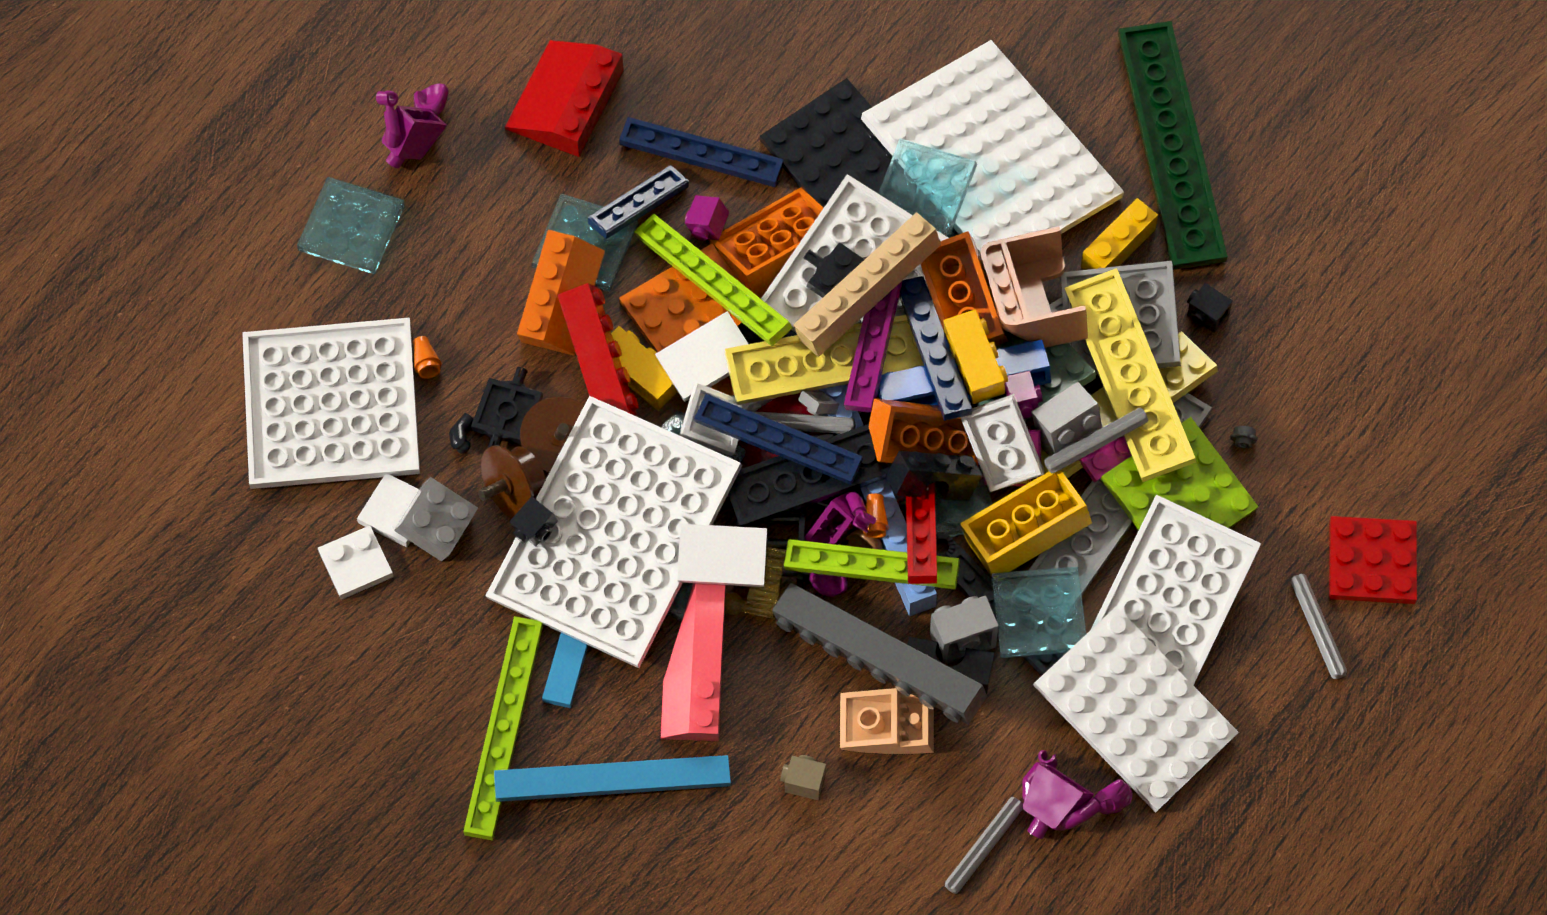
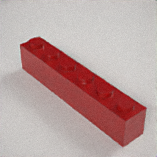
[558,283,638,417]

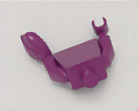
[376,83,449,169]
[805,492,876,597]
[1022,750,1133,839]

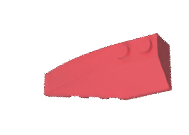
[661,583,726,741]

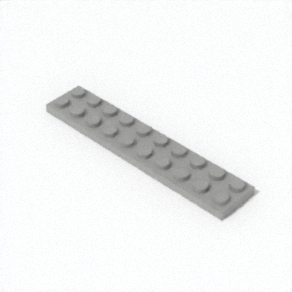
[1011,393,1212,628]

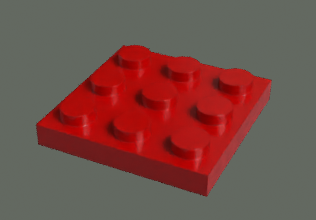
[1329,516,1417,604]

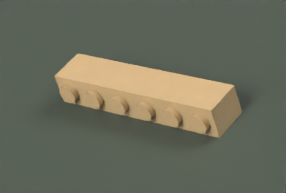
[793,212,941,357]

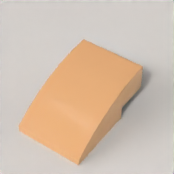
[840,688,934,754]

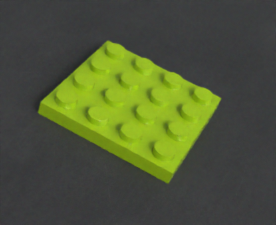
[1101,417,1258,530]

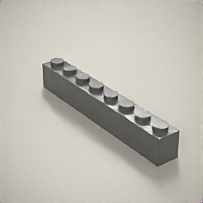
[772,583,987,725]

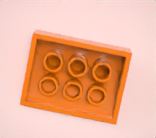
[708,187,824,298]

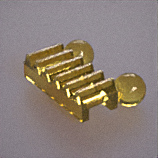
[725,547,786,619]

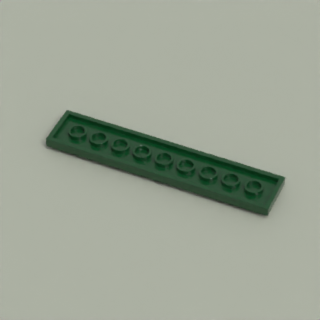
[1118,21,1228,270]

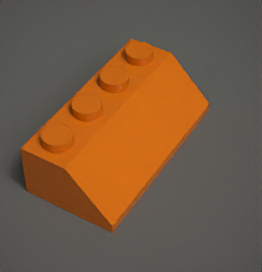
[517,230,605,356]
[920,231,1009,352]
[869,398,978,466]

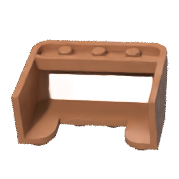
[980,227,1088,348]

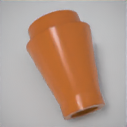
[412,336,442,379]
[863,493,889,538]

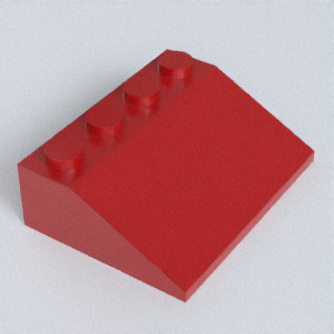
[505,40,624,157]

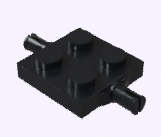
[803,242,865,298]
[471,367,543,448]

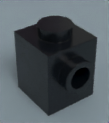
[1187,283,1233,333]
[510,496,558,547]

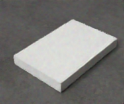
[655,311,748,402]
[960,394,1045,492]
[677,524,767,587]

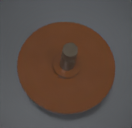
[520,396,584,473]
[478,445,546,519]

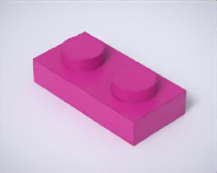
[1079,436,1132,483]

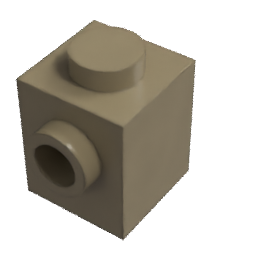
[780,755,826,801]

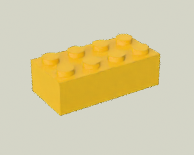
[960,470,1092,581]

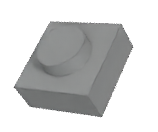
[798,390,839,416]

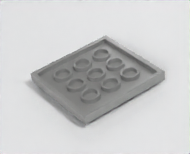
[1061,261,1181,375]

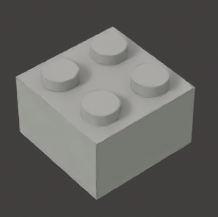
[1031,382,1102,456]
[394,477,478,561]
[930,595,998,665]

